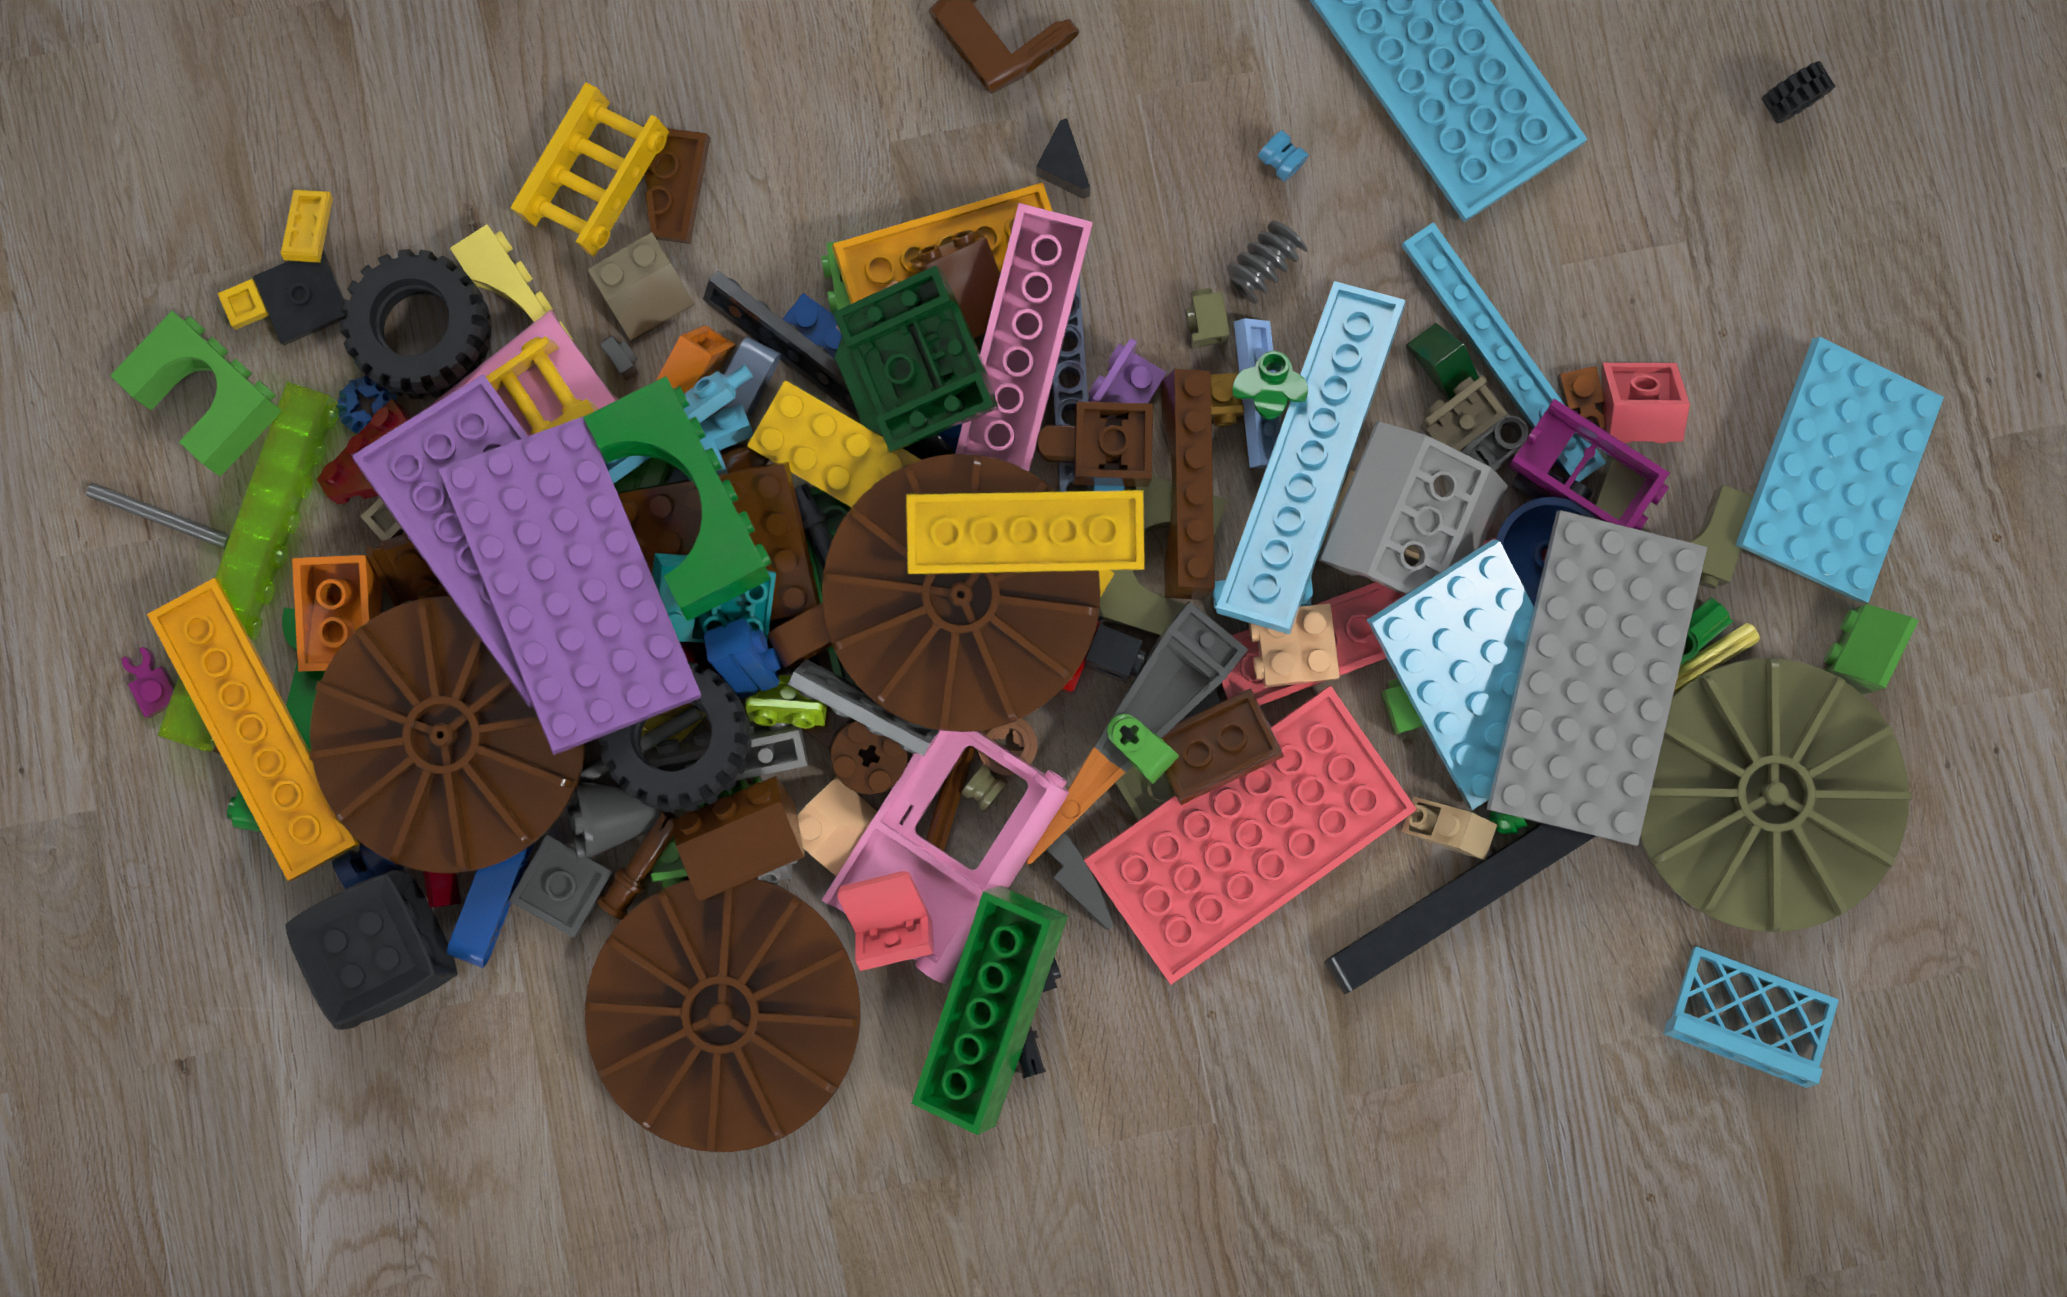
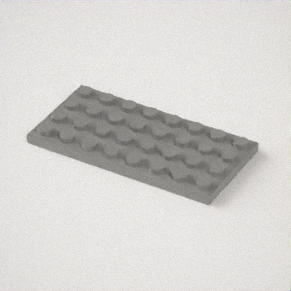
[1487,510,1707,846]

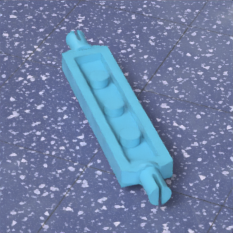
[601,364,754,484]

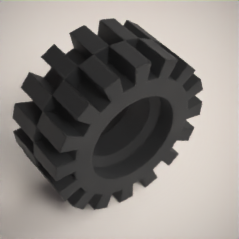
[1761,61,1836,124]

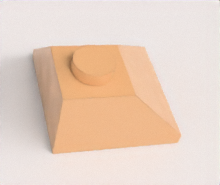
[797,777,877,876]

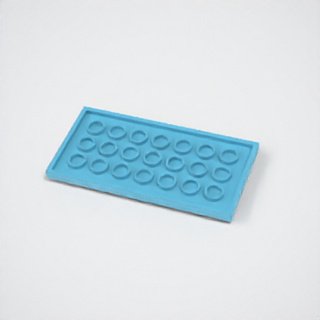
[1310,0,1588,223]

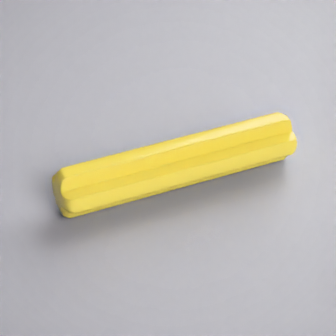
[1673,623,1760,695]

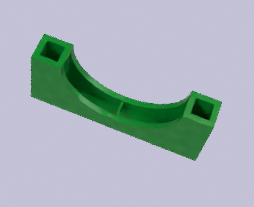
[583,376,772,621]

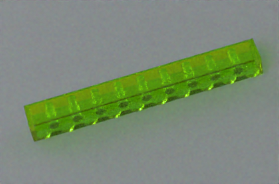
[157,381,339,752]

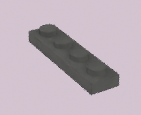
[789,659,940,756]

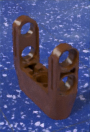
[928,0,1080,94]

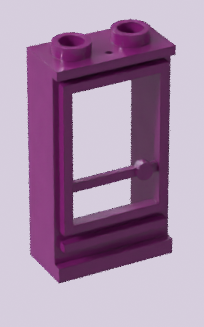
[1508,399,1670,530]

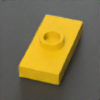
[280,190,333,263]

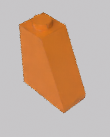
[656,325,736,394]

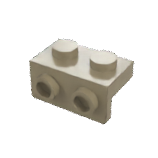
[1420,376,1508,452]

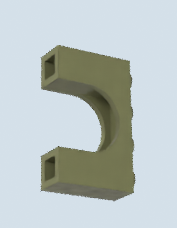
[1592,455,1753,589]
[1100,476,1227,639]

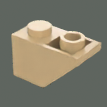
[1401,796,1497,860]

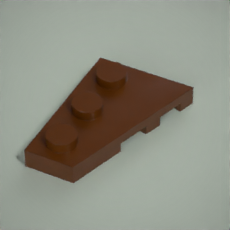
[641,125,710,244]

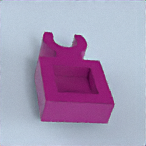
[122,647,182,718]

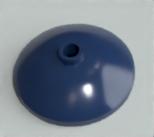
[1496,497,1596,607]

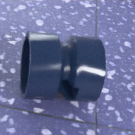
[332,843,405,889]

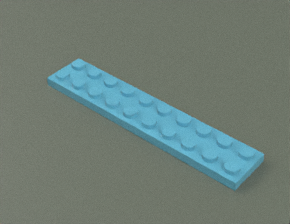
[1216,281,1405,635]

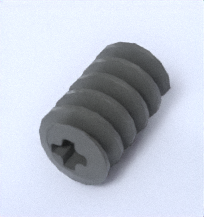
[1227,221,1307,304]

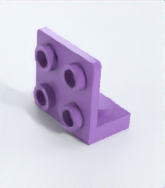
[1088,338,1167,418]

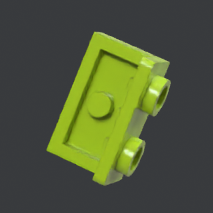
[746,675,827,728]

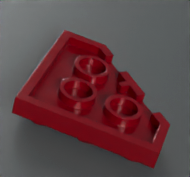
[316,399,411,505]

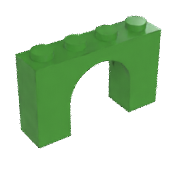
[110,311,282,477]

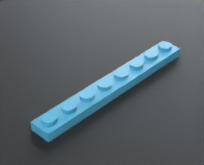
[1402,222,1606,482]

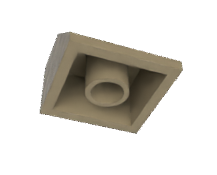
[587,232,695,342]

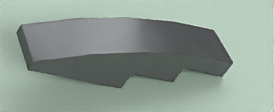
[1046,832,1114,930]

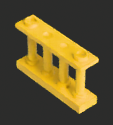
[510,82,669,258]
[486,336,598,435]

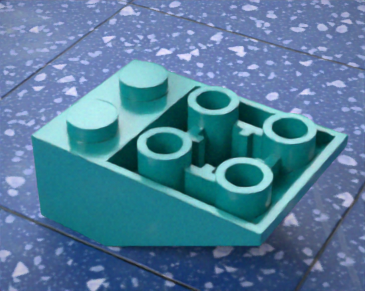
[652,553,776,643]

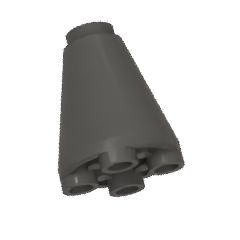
[567,781,672,859]

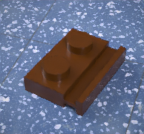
[366,533,446,607]

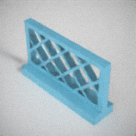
[1663,946,1839,1088]

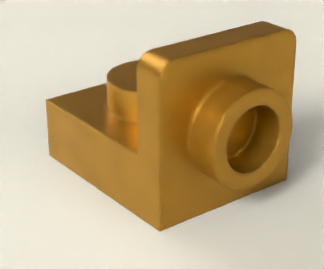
[1210,372,1245,427]

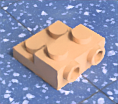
[1249,603,1340,688]

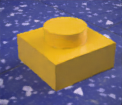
[218,279,269,330]

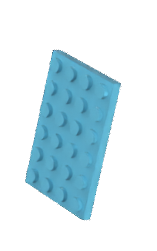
[1735,337,1944,603]
[1367,539,1534,810]

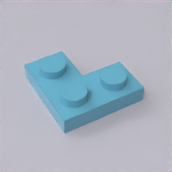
[688,404,754,481]

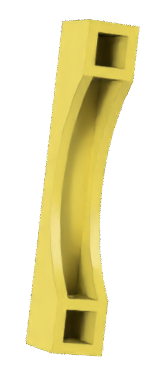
[450,224,584,356]

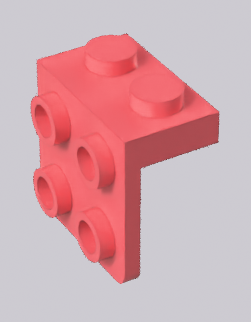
[837,871,933,971]

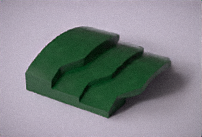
[833,265,998,453]

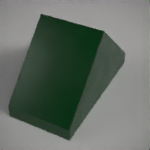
[1406,323,1479,401]

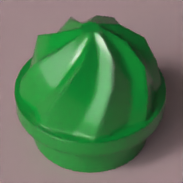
[1489,810,1528,834]

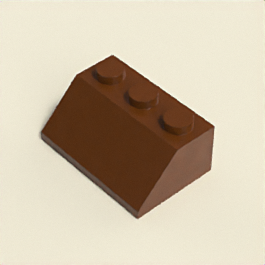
[672,776,805,901]

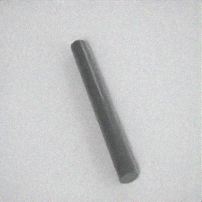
[86,483,231,549]

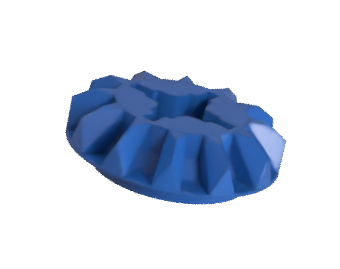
[336,375,397,434]

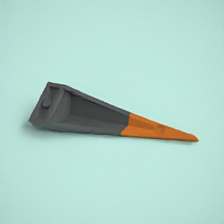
[1026,602,1248,864]

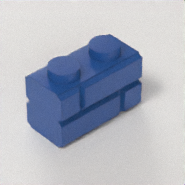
[704,618,782,699]

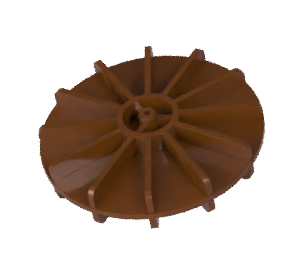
[822,454,1101,732]
[308,596,586,873]
[584,878,861,1152]

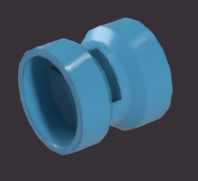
[1257,130,1309,182]

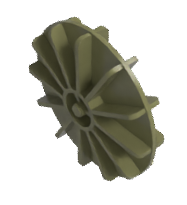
[1640,658,1912,932]

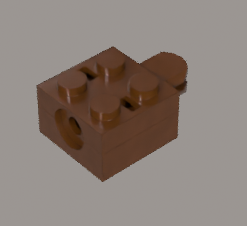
[1036,401,1153,487]

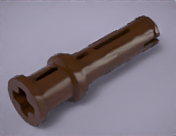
[597,811,676,920]

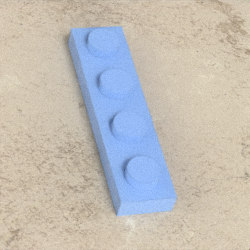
[1234,318,1282,469]

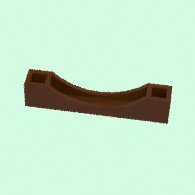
[1161,368,1215,600]

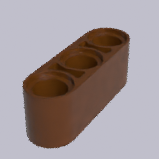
[767,602,833,669]

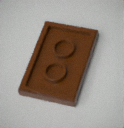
[1161,689,1284,805]

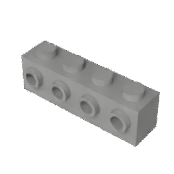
[649,723,807,781]

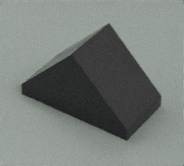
[1036,118,1090,199]

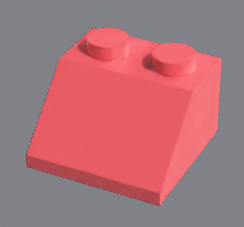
[1602,363,1690,443]

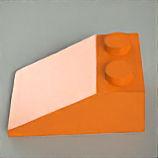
[292,555,383,672]

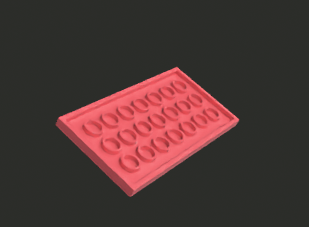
[1084,686,1417,985]

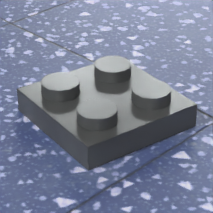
[509,835,614,938]

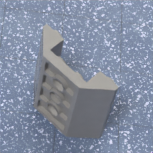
[1318,421,1508,596]

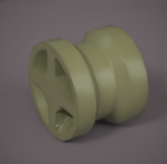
[961,764,1008,812]

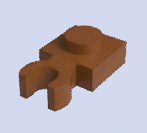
[1558,366,1606,429]

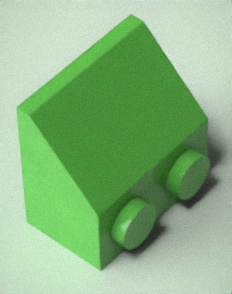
[1824,604,1919,695]

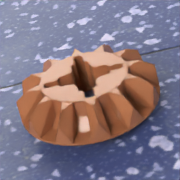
[978,719,1038,775]

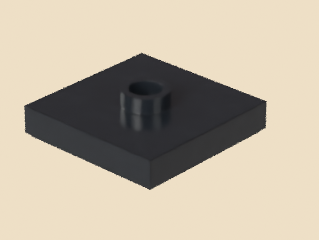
[252,250,345,345]

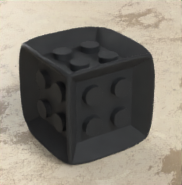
[285,870,458,1030]

